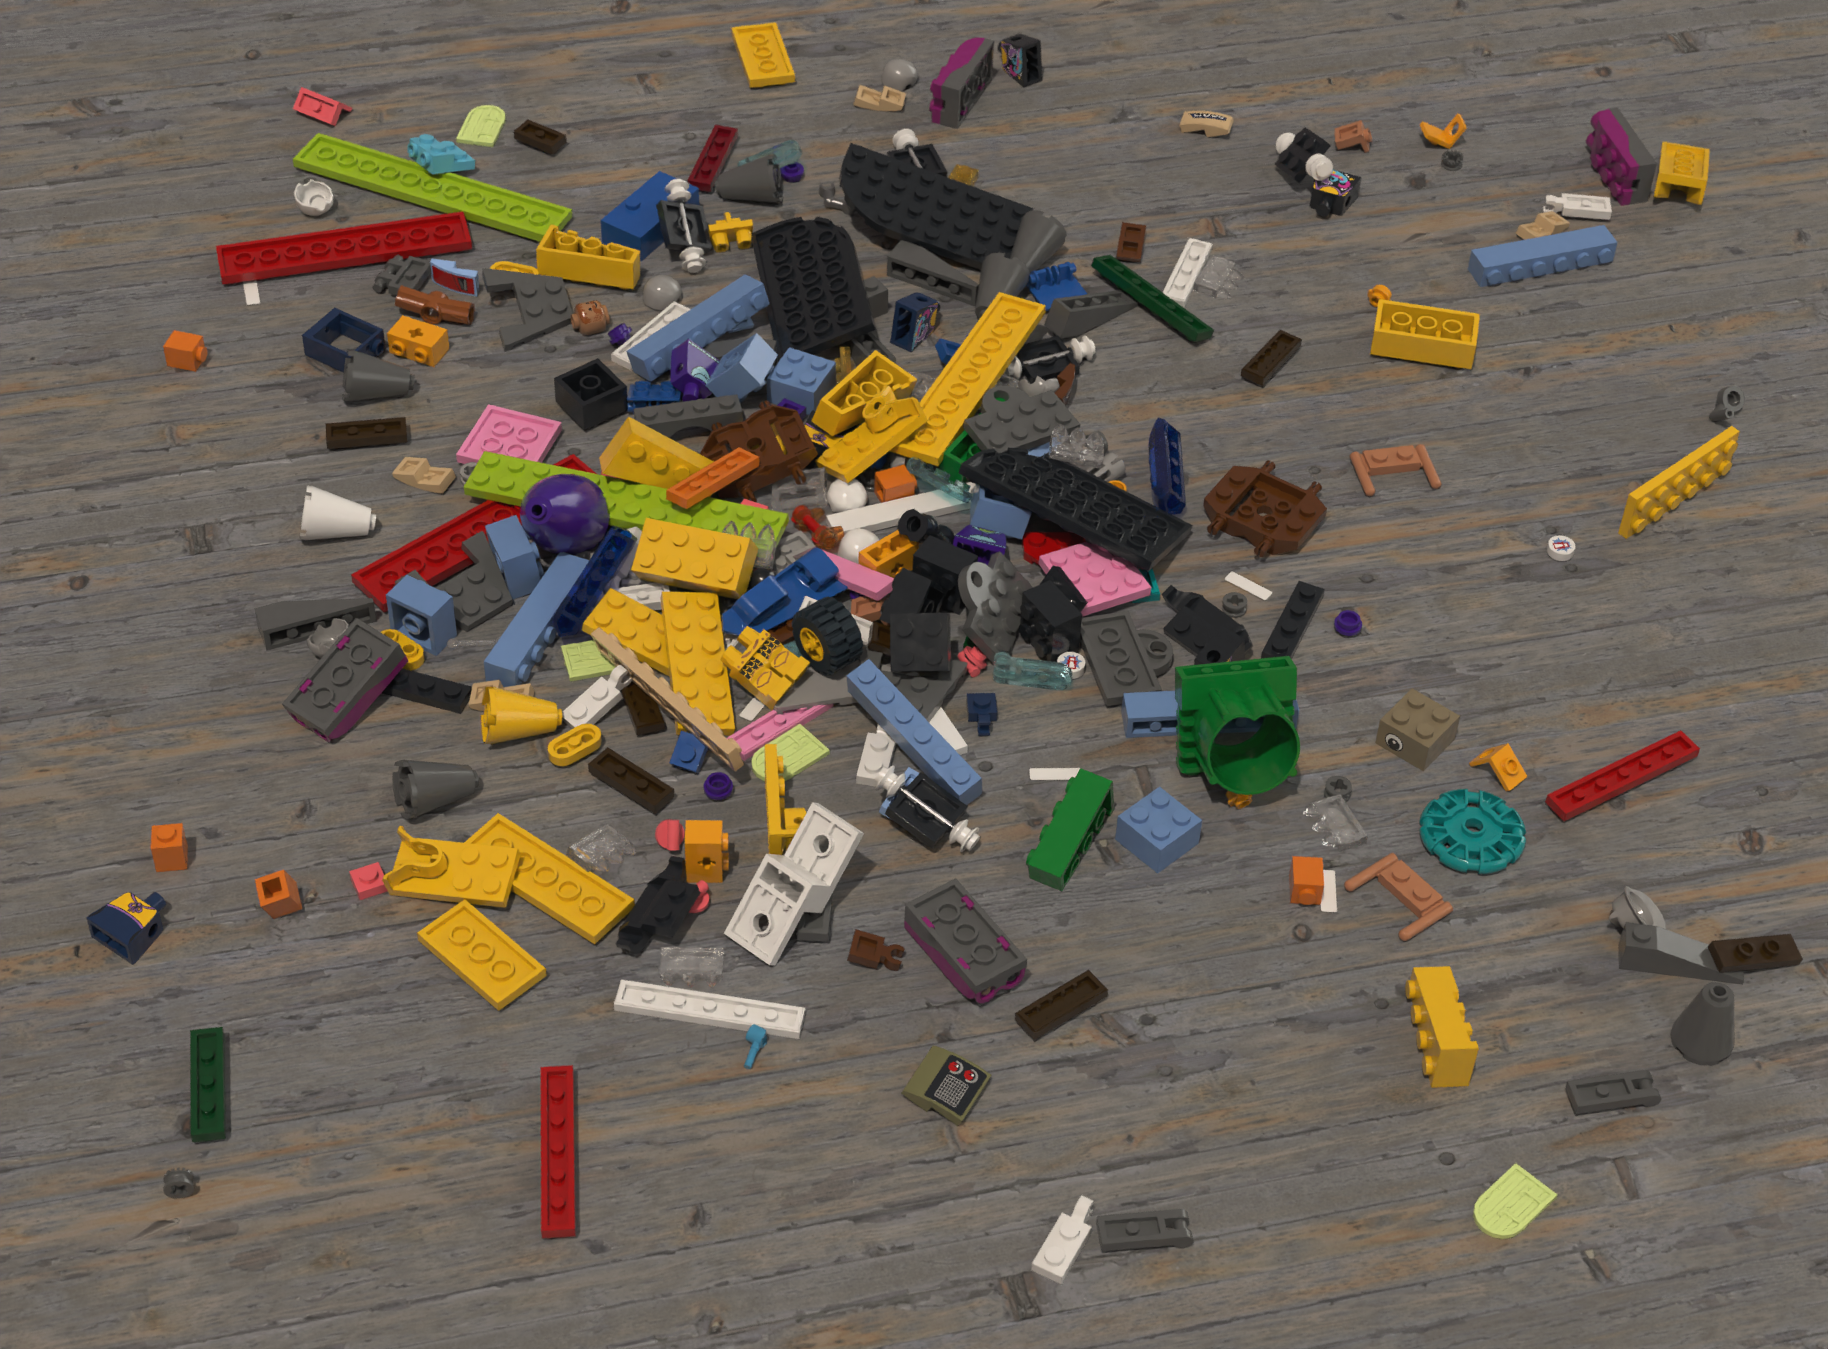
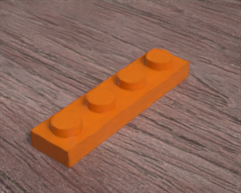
[666,447,759,509]

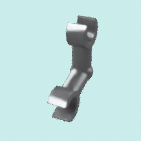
[819,182,854,215]

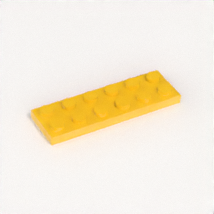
[1618,426,1740,539]
[660,592,735,736]
[464,813,635,945]

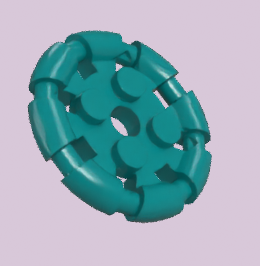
[1419,789,1526,874]

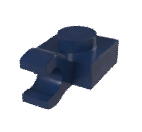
[966,693,997,736]

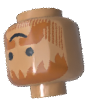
[570,300,610,336]

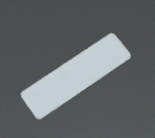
[243,280,260,305]
[1225,572,1272,600]
[739,696,765,721]
[1029,768,1080,780]
[1321,870,1337,912]

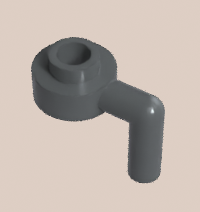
[1709,386,1745,421]

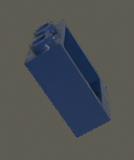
[302,308,386,373]

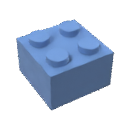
[705,333,778,403]
[767,348,836,415]
[970,484,1032,539]
[485,515,544,600]
[386,575,457,656]
[1115,786,1202,874]

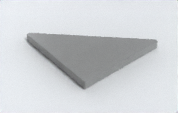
[774,660,907,715]

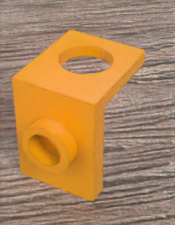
[1420,113,1467,149]
[1469,743,1527,792]

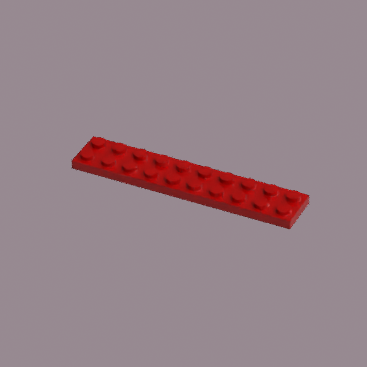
[216,211,472,285]
[351,454,597,612]

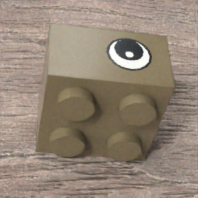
[1375,688,1460,771]

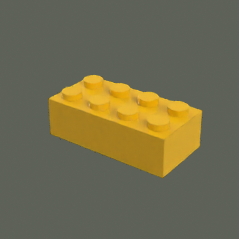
[1370,299,1480,369]
[631,518,758,599]

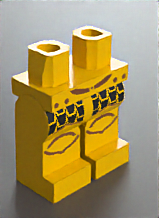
[720,626,810,710]

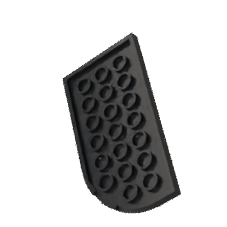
[839,143,1034,270]
[751,217,876,362]
[958,448,1193,571]

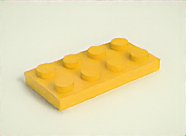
[731,22,795,88]
[581,588,669,676]
[417,899,546,1011]

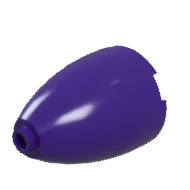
[520,474,610,556]

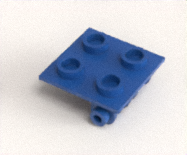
[1027,262,1087,311]
[627,381,681,415]

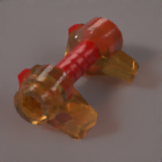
[791,505,844,549]

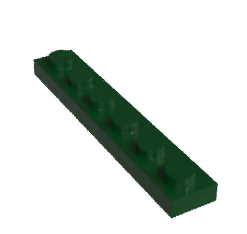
[1091,255,1214,342]

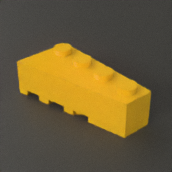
[536,224,640,289]
[811,350,918,436]
[599,416,713,497]
[1405,966,1479,1088]

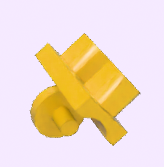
[708,212,753,253]

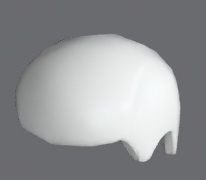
[294,179,334,216]
[826,478,868,513]
[838,528,879,564]

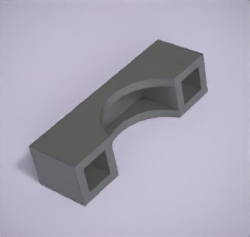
[634,394,743,438]

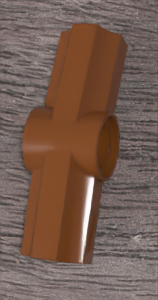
[395,285,475,325]

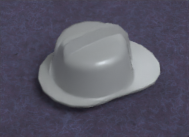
[1608,886,1666,929]

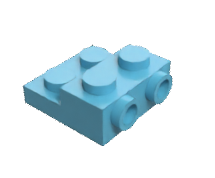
[407,134,475,174]

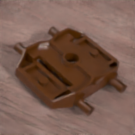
[700,401,818,503]
[1203,460,1327,557]

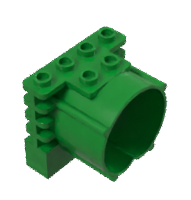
[1175,656,1300,795]

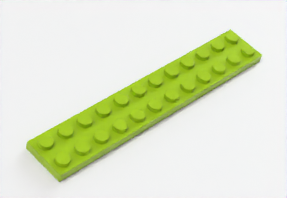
[293,133,573,242]
[463,451,789,559]

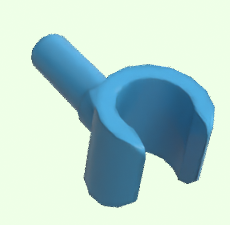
[744,1024,767,1069]

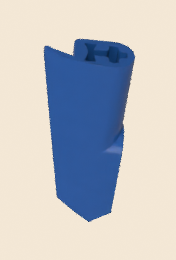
[721,547,848,636]

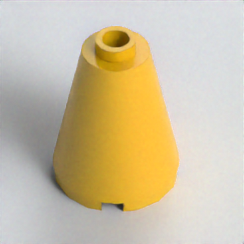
[481,686,562,744]

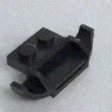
[1162,585,1253,657]
[615,856,700,953]

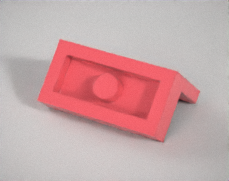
[293,87,352,126]

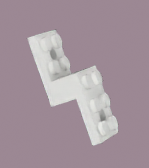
[724,802,864,965]

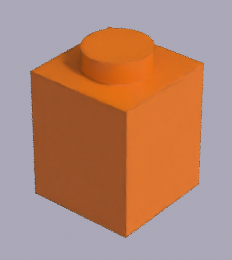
[163,330,207,372]
[874,465,917,503]
[151,823,188,872]
[1289,856,1324,905]
[255,869,302,919]

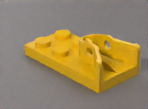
[1653,141,1710,205]
[815,385,928,483]
[765,744,806,855]
[382,826,521,908]

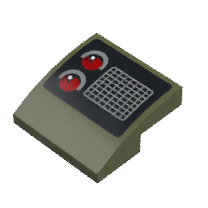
[901,1045,991,1126]

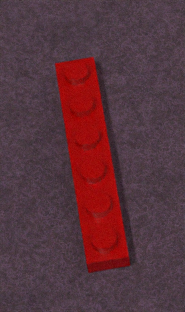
[1545,730,1700,821]
[541,1065,576,1238]

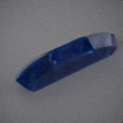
[1149,418,1186,515]
[552,525,637,637]

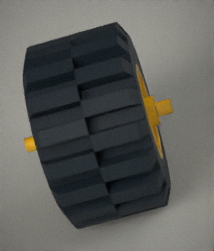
[792,597,863,676]

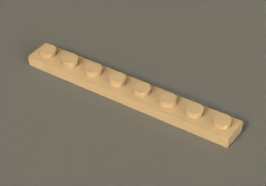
[591,627,744,772]

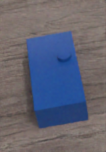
[600,171,699,261]

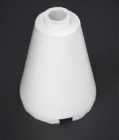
[300,485,376,540]

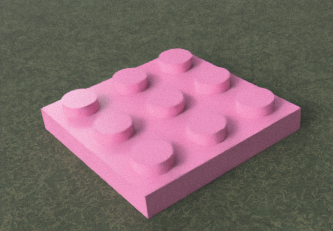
[456,404,562,464]
[1039,542,1151,617]

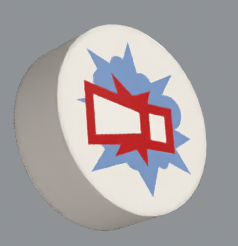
[1547,536,1575,561]
[1057,652,1085,679]

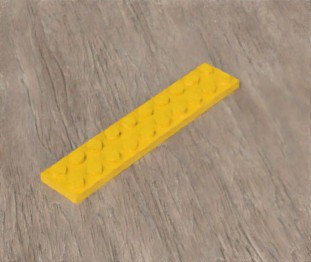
[890,292,1046,466]

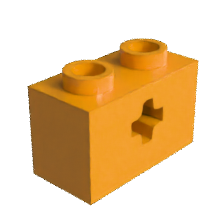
[387,315,449,367]
[858,530,919,578]
[685,820,729,883]

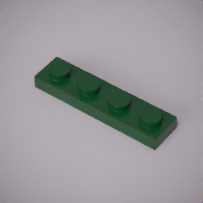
[190,1027,226,1143]

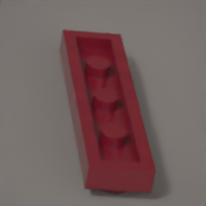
[687,125,738,192]

